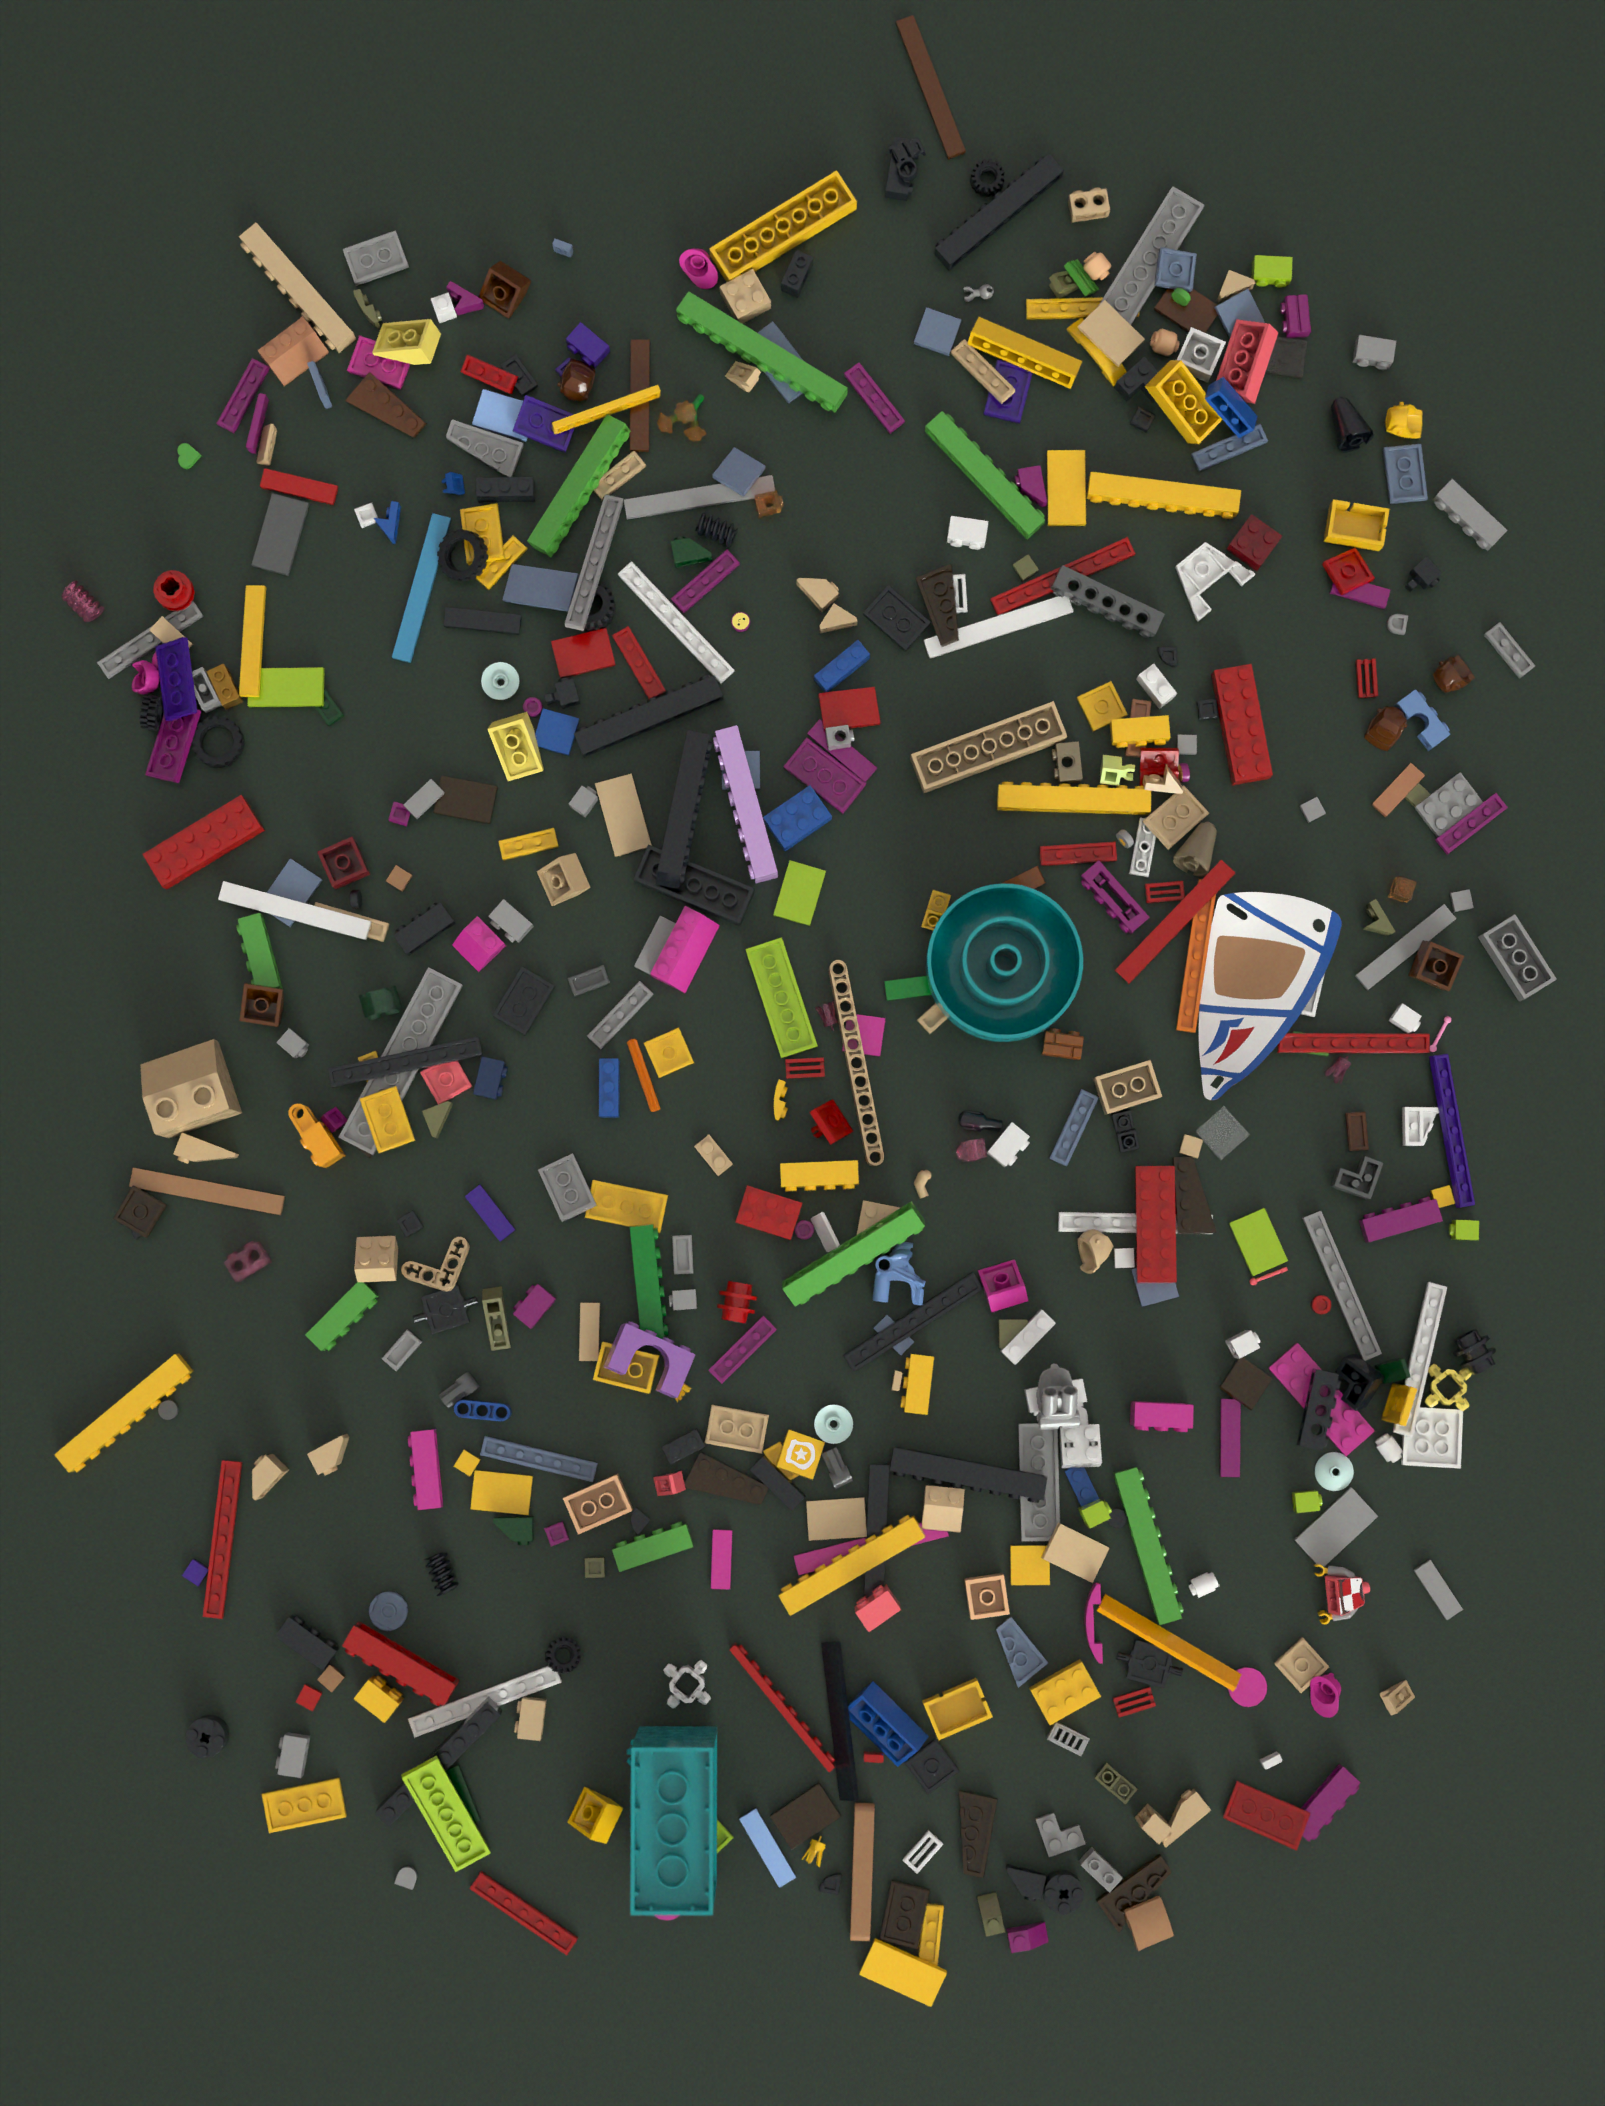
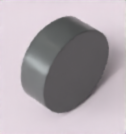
[158,1400,179,1420]

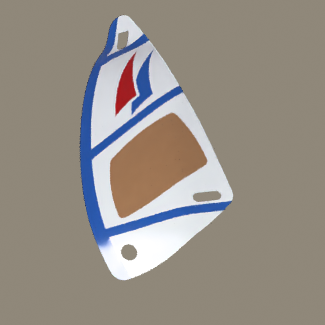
[1199,892,1342,1100]

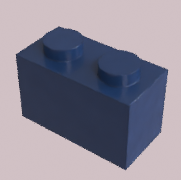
[473,1057,508,1100]

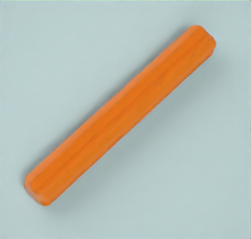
[627,1039,660,1112]

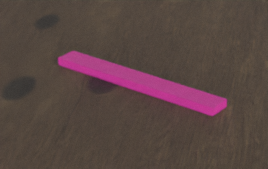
[794,1522,949,1575]

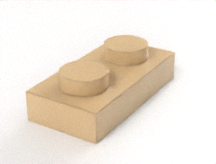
[694,1135,733,1176]

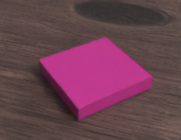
[842,1014,885,1056]

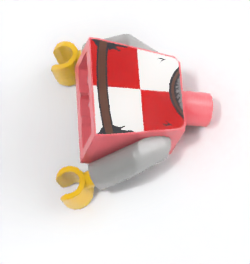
[1313,1563,1370,1625]

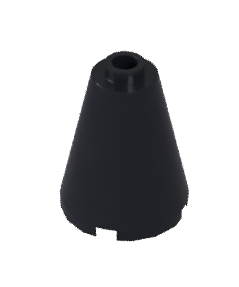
[1331,397,1374,452]

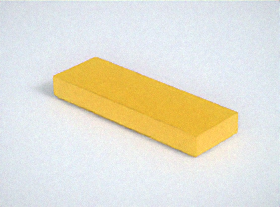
[476,536,527,590]
[498,828,559,860]
[918,1903,944,1966]

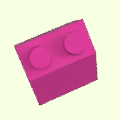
[452,916,506,972]
[978,1259,1028,1312]

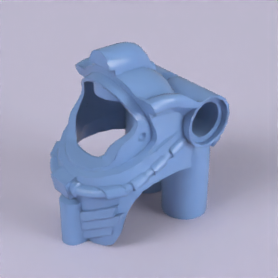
[872,1242,926,1305]

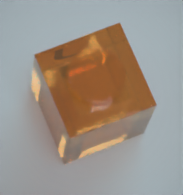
[1388,876,1417,903]

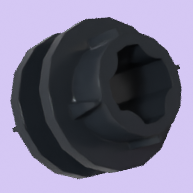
[1453,1329,1496,1375]

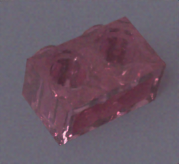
[956,1138,987,1163]
[224,1241,272,1282]

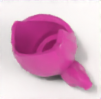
[131,652,160,695]

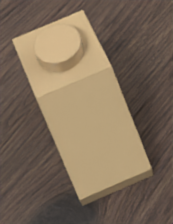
[796,578,839,612]

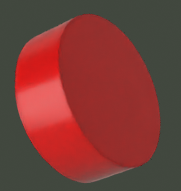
[1311,1295,1331,1314]

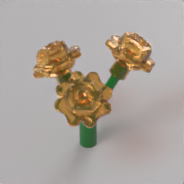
[657,394,706,441]

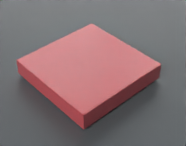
[420,1061,473,1105]

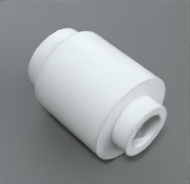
[1375,1433,1403,1463]
[1188,1572,1219,1598]

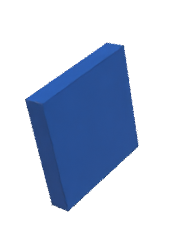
[535,708,580,756]

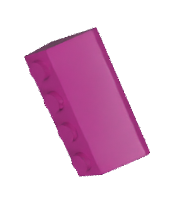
[650,906,720,993]

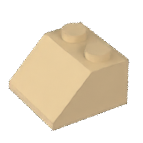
[537,853,591,906]
[307,1434,349,1476]
[252,1454,289,1501]
[922,1485,965,1533]

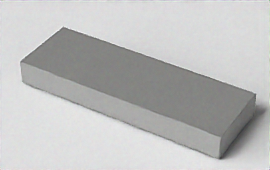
[1484,622,1535,679]
[634,916,676,975]
[1413,1560,1463,1620]

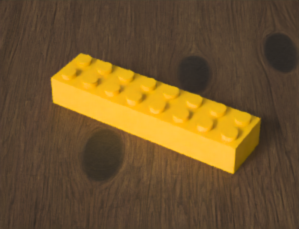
[709,170,857,282]

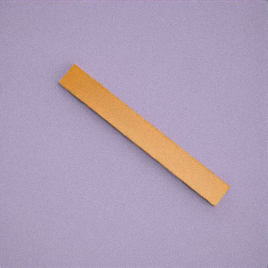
[1097,1594,1241,1691]

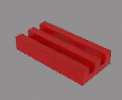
[1356,659,1378,698]
[1145,881,1185,904]
[785,1057,825,1079]
[1113,1686,1156,1718]

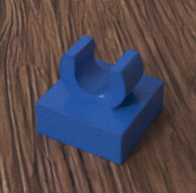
[442,472,465,495]

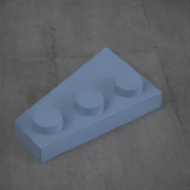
[996,1616,1048,1688]

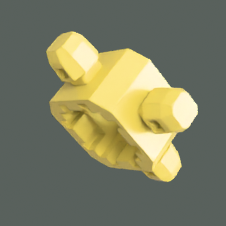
[1425,1364,1472,1411]

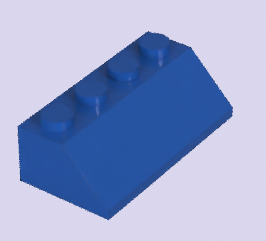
[848,1681,929,1767]

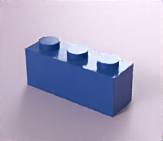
[1205,377,1258,438]
[814,640,870,692]
[599,1059,620,1118]

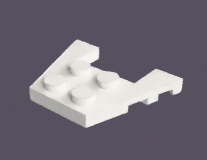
[1175,542,1255,622]

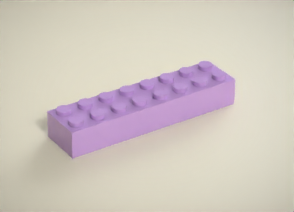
[713,725,778,883]

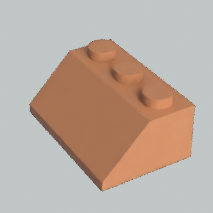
[258,317,329,386]

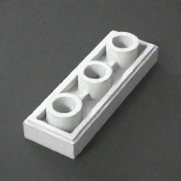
[1129,817,1156,877]

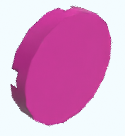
[1228,1667,1267,1707]

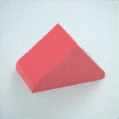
[653,1471,686,1496]

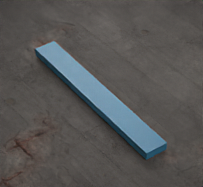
[392,513,451,663]

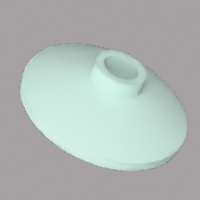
[481,662,519,700]
[814,1405,853,1444]
[1315,1452,1354,1491]

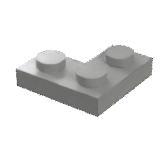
[1035,1812,1086,1857]

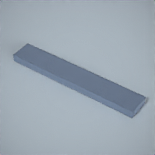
[480,1436,598,1482]

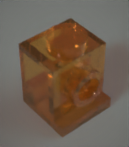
[755,490,784,518]

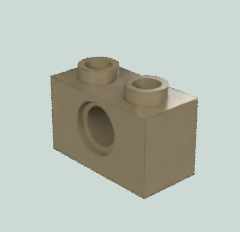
[1052,741,1083,784]

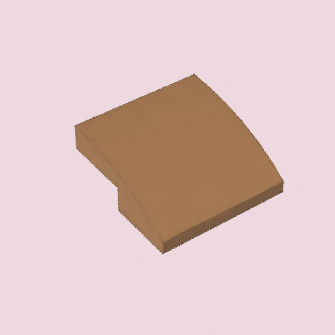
[1124,1896,1174,1951]

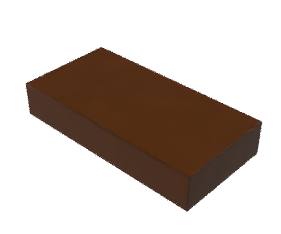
[1345,1112,1369,1152]

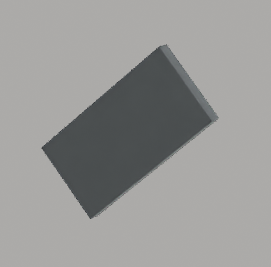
[251,493,309,576]

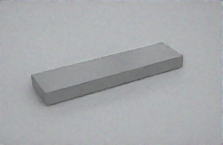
[587,981,654,1049]

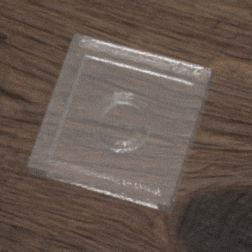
[1195,1106,1250,1160]

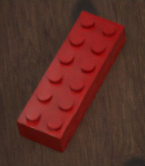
[1211,664,1273,785]
[142,795,265,890]
[1135,1166,1177,1283]
[342,1621,460,1706]

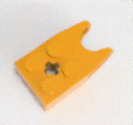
[288,1104,346,1168]

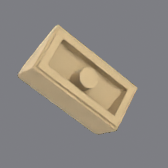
[256,424,277,466]

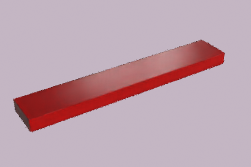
[470,1871,578,1955]

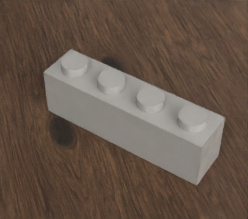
[1433,479,1507,551]

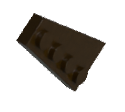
[916,564,959,647]
[1173,1157,1217,1235]
[685,1452,769,1505]

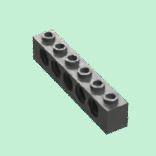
[1050,565,1165,638]

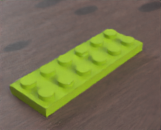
[745,937,818,1058]
[401,1755,491,1872]

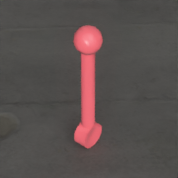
[1249,1267,1288,1285]

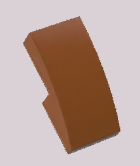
[1001,866,1046,889]

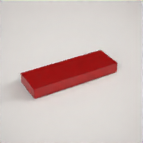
[460,355,518,394]

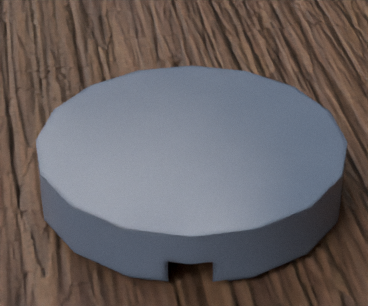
[369,1591,408,1631]

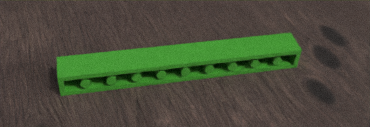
[676,291,848,413]

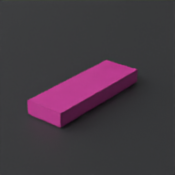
[711,1529,732,1589]

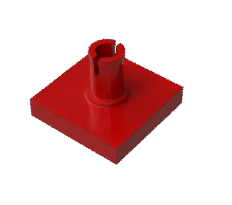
[810,1099,853,1145]

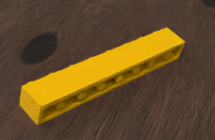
[1086,472,1241,519]
[997,782,1151,815]
[54,1353,193,1473]
[778,1515,926,1616]

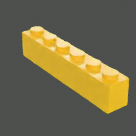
[967,317,1082,389]

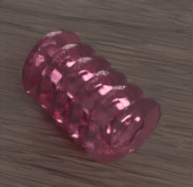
[61,580,104,622]

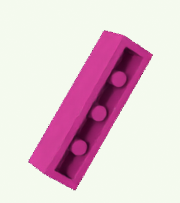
[408,1429,443,1510]

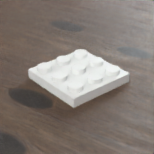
[1401,1407,1463,1468]

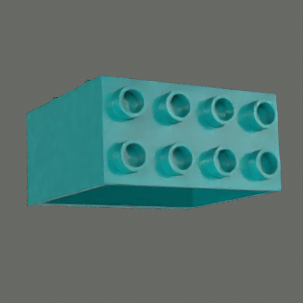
[627,1726,717,1915]

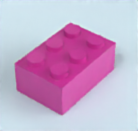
[1130,1401,1194,1432]

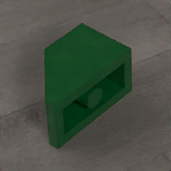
[671,536,712,568]
[1375,1358,1411,1384]
[493,1516,534,1545]

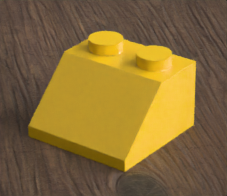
[567,1787,623,1844]

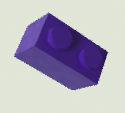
[566,322,610,369]

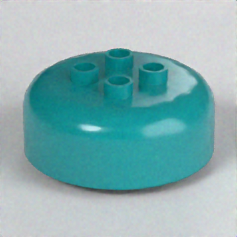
[926,884,1083,1042]

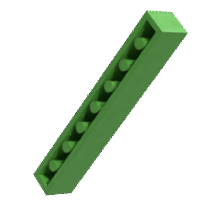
[925,411,1045,540]
[527,414,631,557]
[782,1201,925,1306]
[1113,1466,1184,1625]

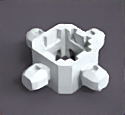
[663,1660,711,1708]

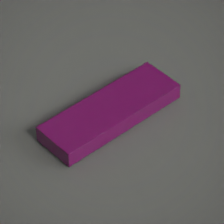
[246,393,269,454]
[1330,583,1390,609]

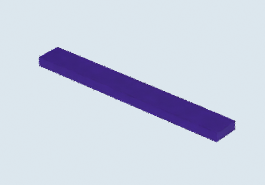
[1429,1054,1475,1208]

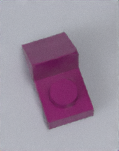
[446,281,484,315]

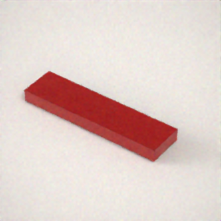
[260,468,339,505]
[612,626,666,699]
[1039,842,1117,866]

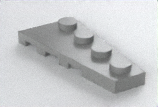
[446,420,524,477]

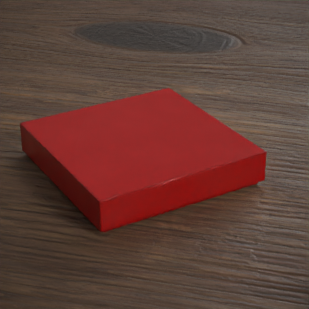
[1322,547,1375,595]

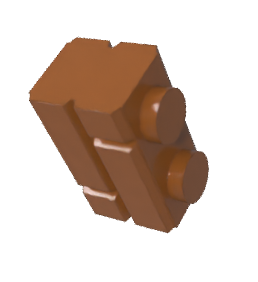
[1041,1028,1084,1060]

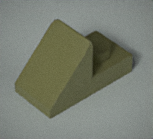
[1049,271,1079,299]
[1363,899,1396,936]
[977,1892,1005,1937]

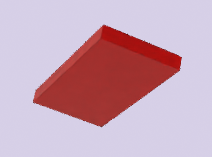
[1223,1781,1311,1850]

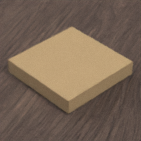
[1274,1637,1329,1693]

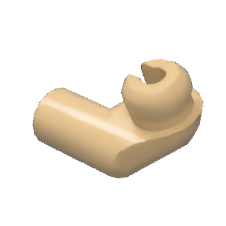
[914,1170,931,1199]

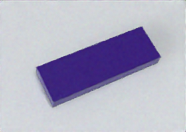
[465,1185,515,1242]

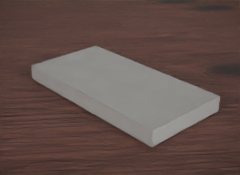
[1294,1487,1378,1569]

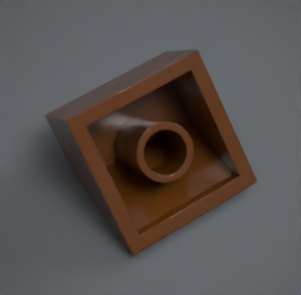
[478,261,531,319]
[239,983,284,1027]

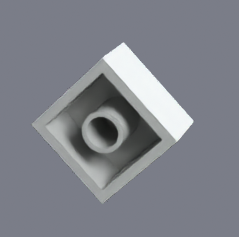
[1177,327,1226,383]

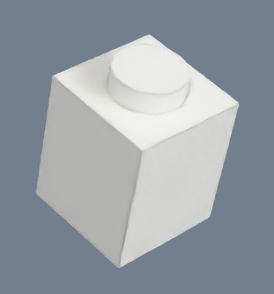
[431,293,457,323]
[1388,1003,1422,1034]

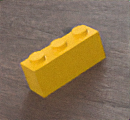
[1110,715,1170,748]
[901,1354,934,1415]

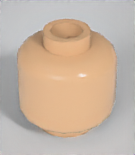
[1083,252,1111,281]
[1150,329,1180,356]

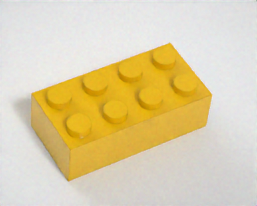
[1145,360,1223,444]
[780,1160,859,1192]

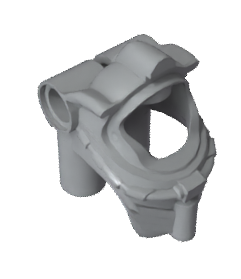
[1036,1364,1080,1430]

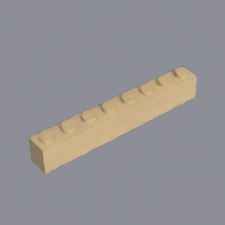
[239,223,356,353]

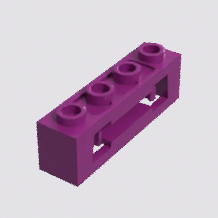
[1080,860,1150,935]

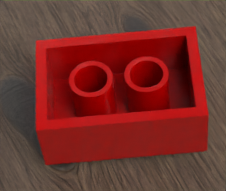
[736,1186,802,1240]

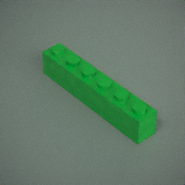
[630,1224,669,1339]

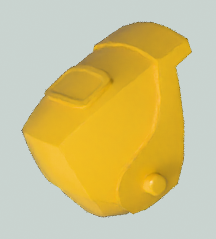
[1385,402,1422,438]

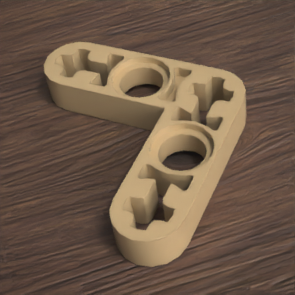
[401,1237,470,1291]

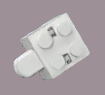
[1059,1407,1102,1468]

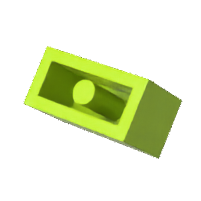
[1251,255,1293,287]
[1078,1499,1112,1528]

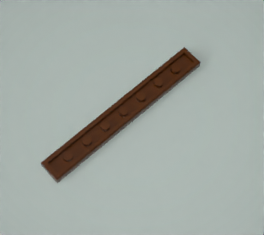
[896,15,966,159]

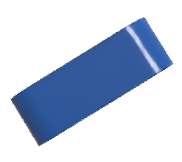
[454,1399,512,1421]

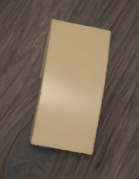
[149,616,193,648]

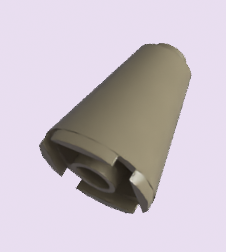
[1173,822,1217,877]

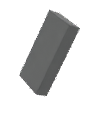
[568,965,610,997]

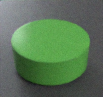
[1172,288,1191,306]

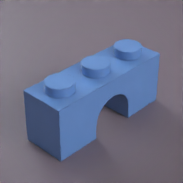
[1394,689,1450,751]

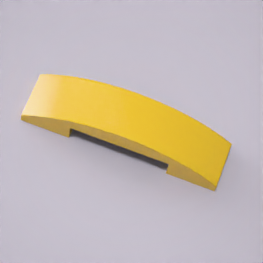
[1067,317,1127,387]

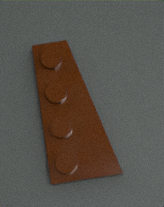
[345,372,427,438]

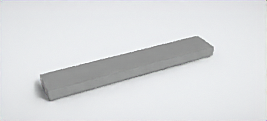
[97,601,204,679]
[1355,904,1456,990]

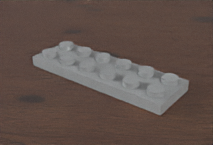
[1018,1423,1060,1541]

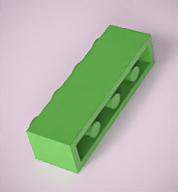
[236,913,283,989]
[305,1282,379,1351]
[612,1521,694,1572]

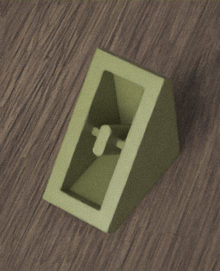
[422,1101,453,1139]
[998,1319,1029,1350]

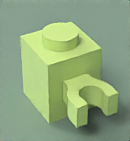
[1100,755,1135,786]

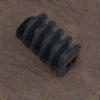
[695,511,738,548]
[424,1552,459,1596]

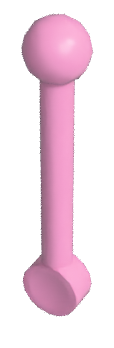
[1430,1016,1451,1052]

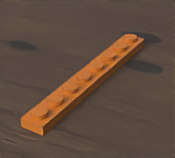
[1176,879,1216,1033]

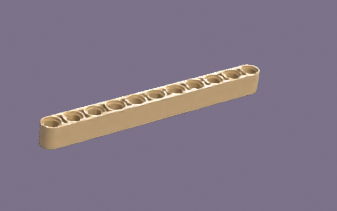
[829,960,884,1166]

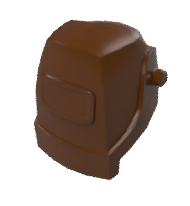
[557,359,595,402]
[1433,655,1475,693]
[1364,706,1408,751]

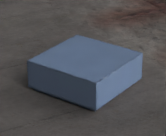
[552,239,574,257]

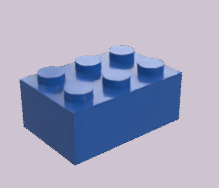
[763,785,832,852]

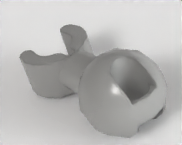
[964,284,994,302]

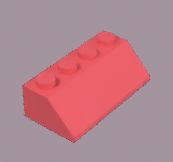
[1216,319,1278,404]

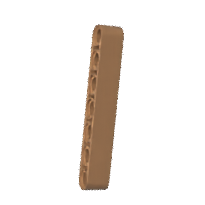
[850,1803,875,1941]

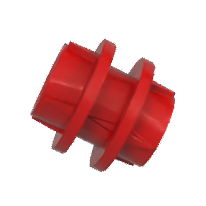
[153,570,195,611]
[717,1281,757,1323]

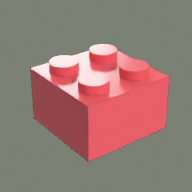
[855,1585,901,1632]

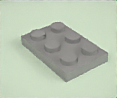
[343,231,409,286]
[1414,772,1483,837]
[538,1153,597,1222]

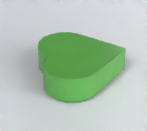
[177,443,201,469]

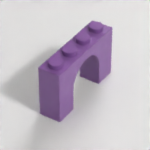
[603,1322,696,1398]

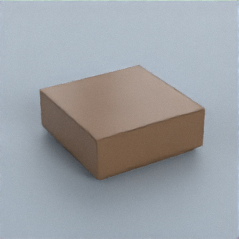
[386,865,413,892]
[317,1664,345,1692]

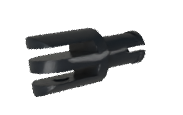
[958,1110,1002,1132]

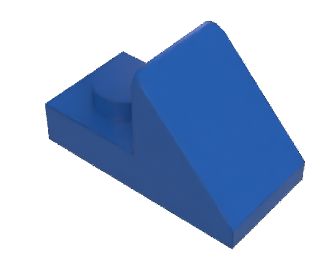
[374,501,401,544]

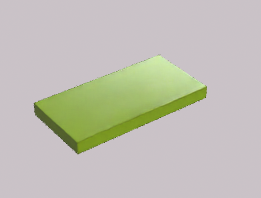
[248,667,325,707]

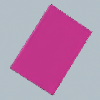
[347,336,410,390]

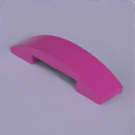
[1084,1582,1103,1664]

